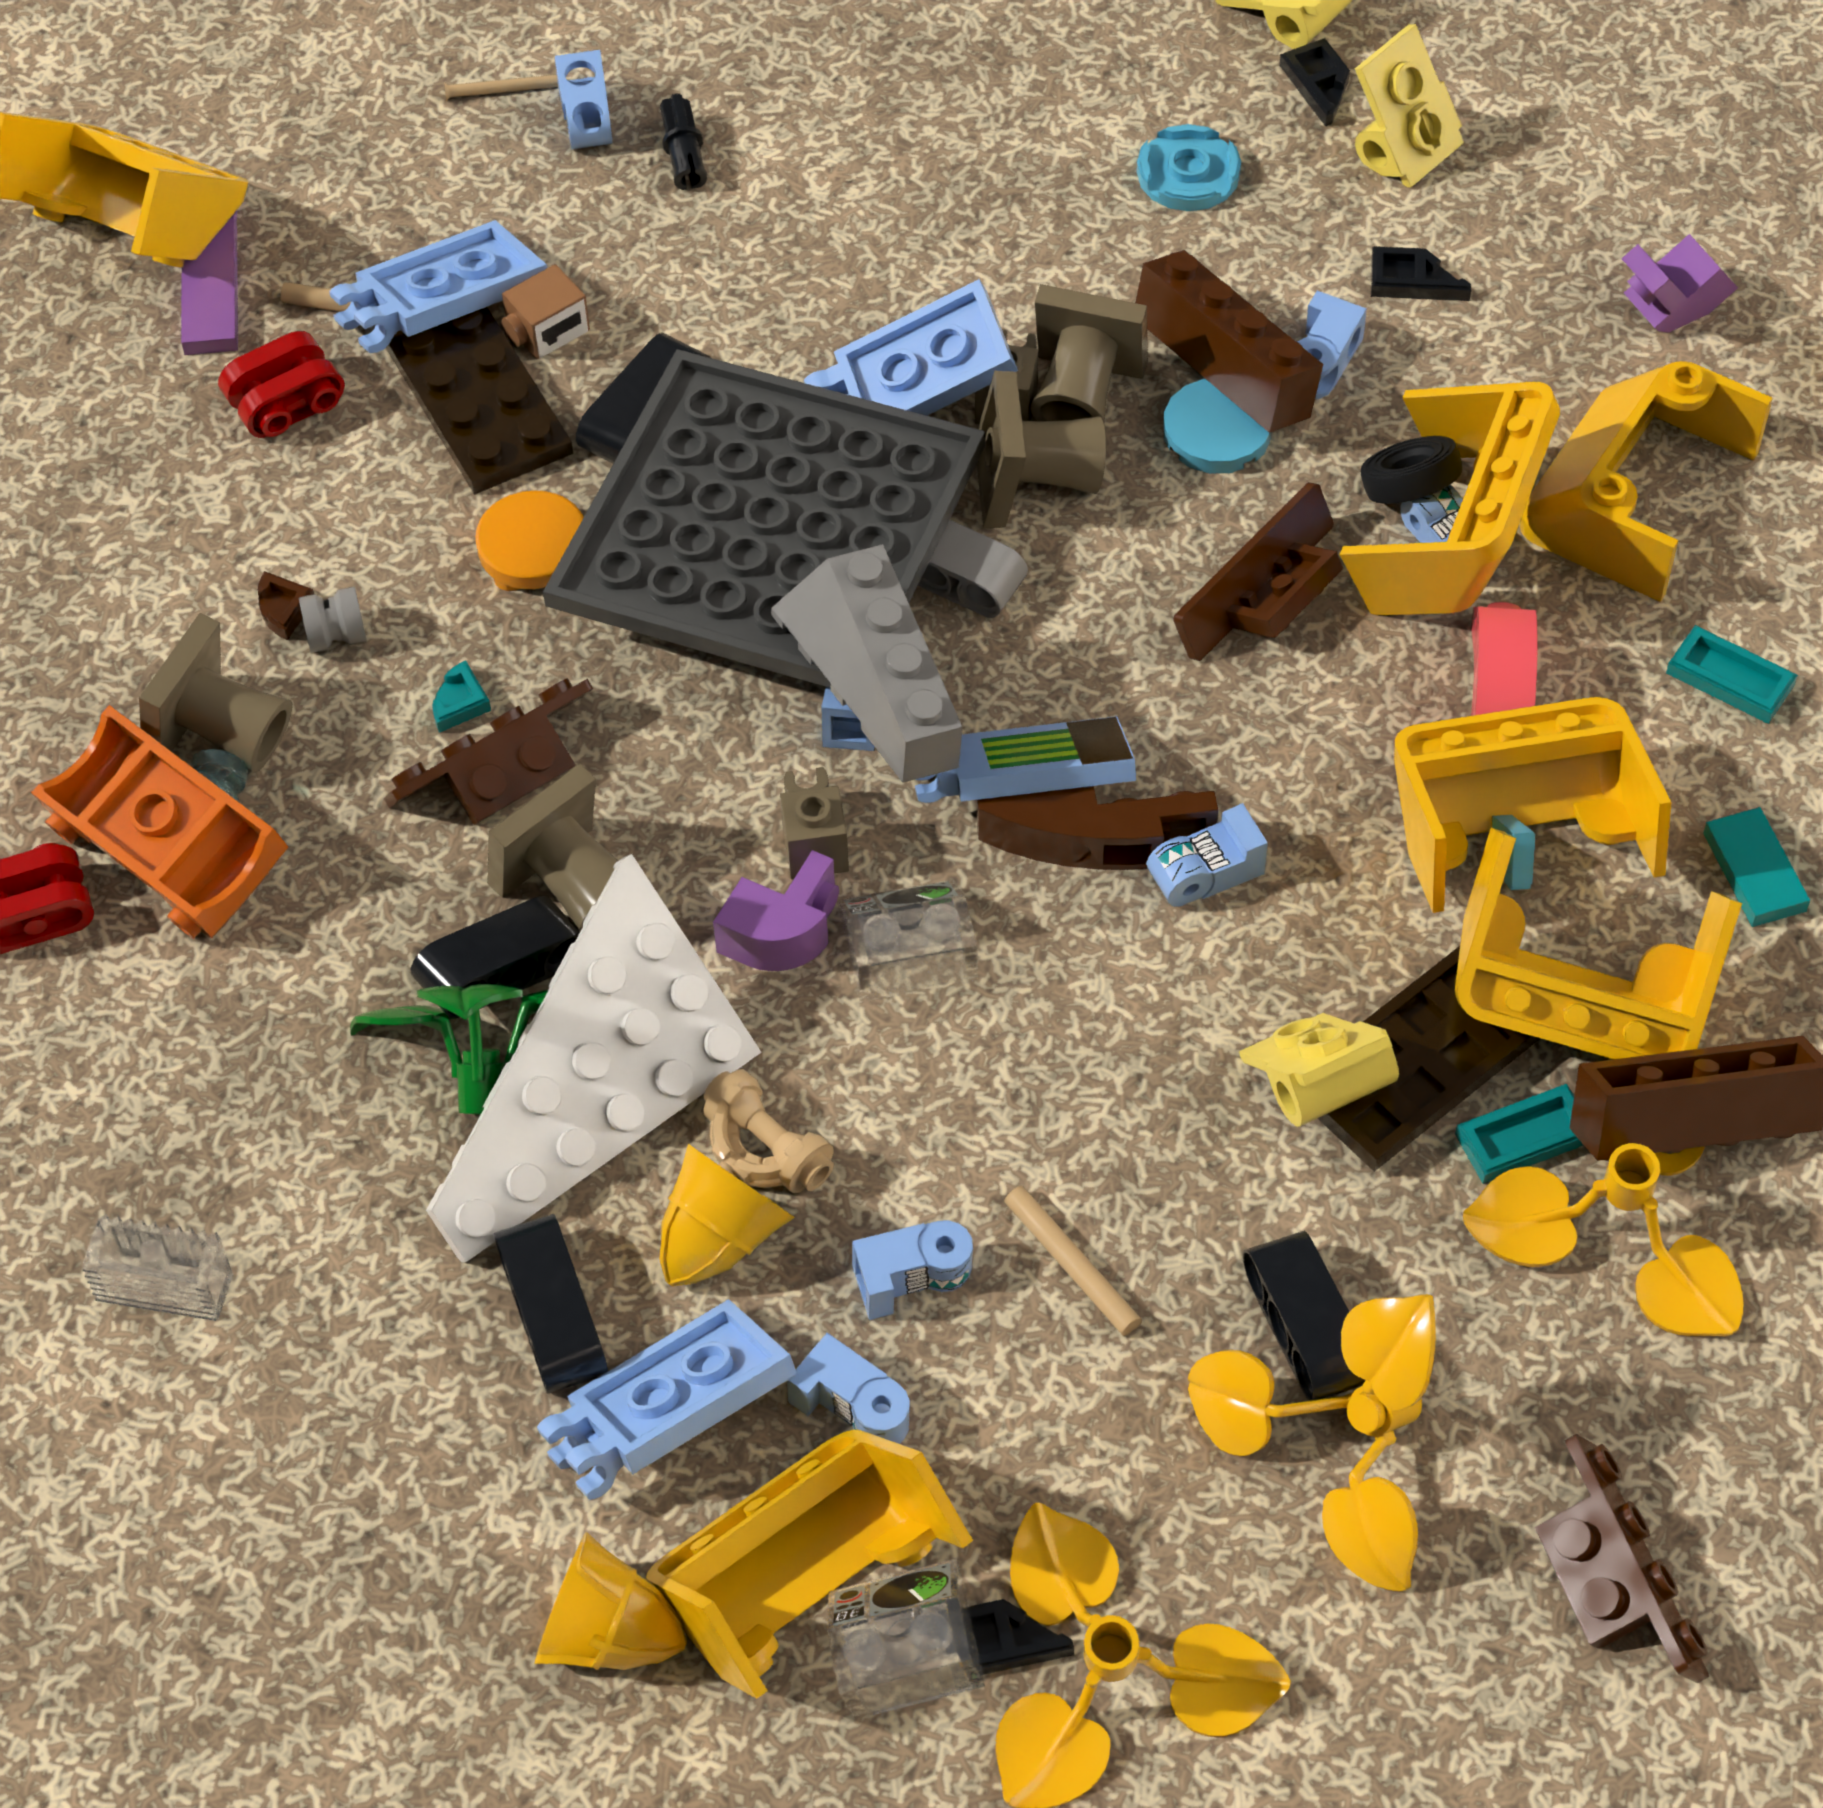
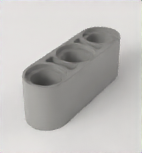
[918,520,1028,618]

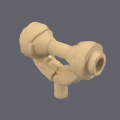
[703,1069,834,1193]

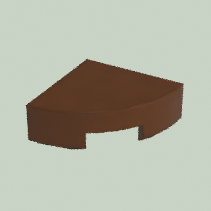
[258,571,314,640]

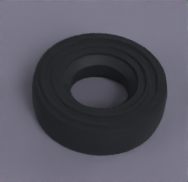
[1361,436,1462,504]

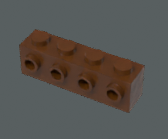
[1135,250,1324,433]
[1569,1036,1823,1161]

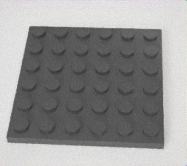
[543,349,985,688]

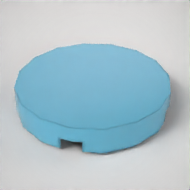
[1137,124,1241,211]
[1163,379,1272,474]

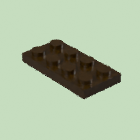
[386,307,574,495]
[1318,946,1541,1172]

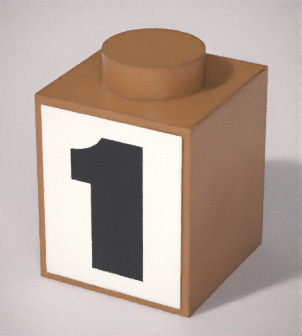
[502,264,590,359]

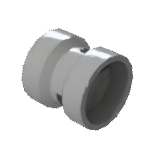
[299,586,367,653]

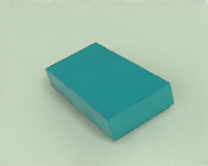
[1666,625,1798,724]
[1703,807,1810,927]
[1455,1084,1584,1184]

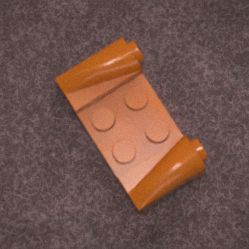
[31,705,289,939]

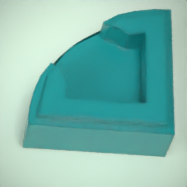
[432,660,491,733]

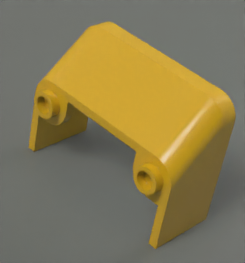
[0,112,249,268]
[1519,361,1773,602]
[1340,382,1560,615]
[1394,697,1672,913]
[1455,828,1742,1059]
[646,1429,973,1699]

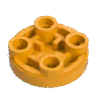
[475,490,584,591]

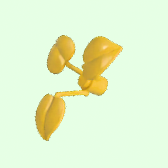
[1463,1143,1744,1336]
[1188,1294,1436,1591]
[995,1502,1291,1808]

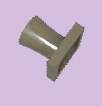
[1030,284,1148,424]
[977,370,1106,528]
[139,613,293,772]
[487,763,619,932]

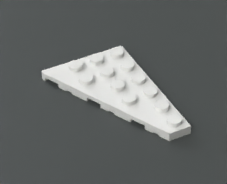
[426,854,761,1262]

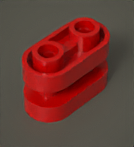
[218,331,345,438]
[0,843,94,954]

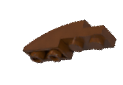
[977,786,1218,870]

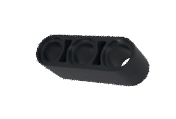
[576,332,711,464]
[410,896,580,1019]
[494,1214,608,1394]
[1243,1230,1365,1401]

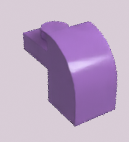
[1622,234,1738,332]
[713,850,839,971]

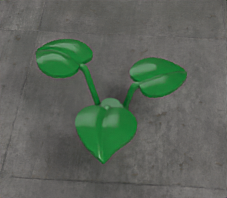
[350,984,548,1114]

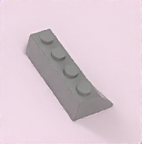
[771,544,962,783]

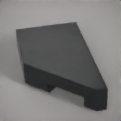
[1279,38,1350,127]
[1371,246,1471,301]
[939,1599,1074,1681]

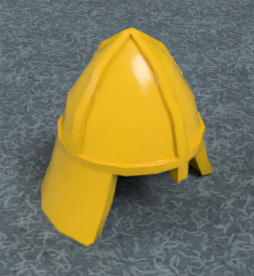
[659,1144,795,1287]
[534,1532,687,1670]

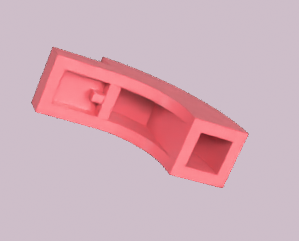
[1471,602,1538,716]

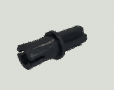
[660,93,707,190]

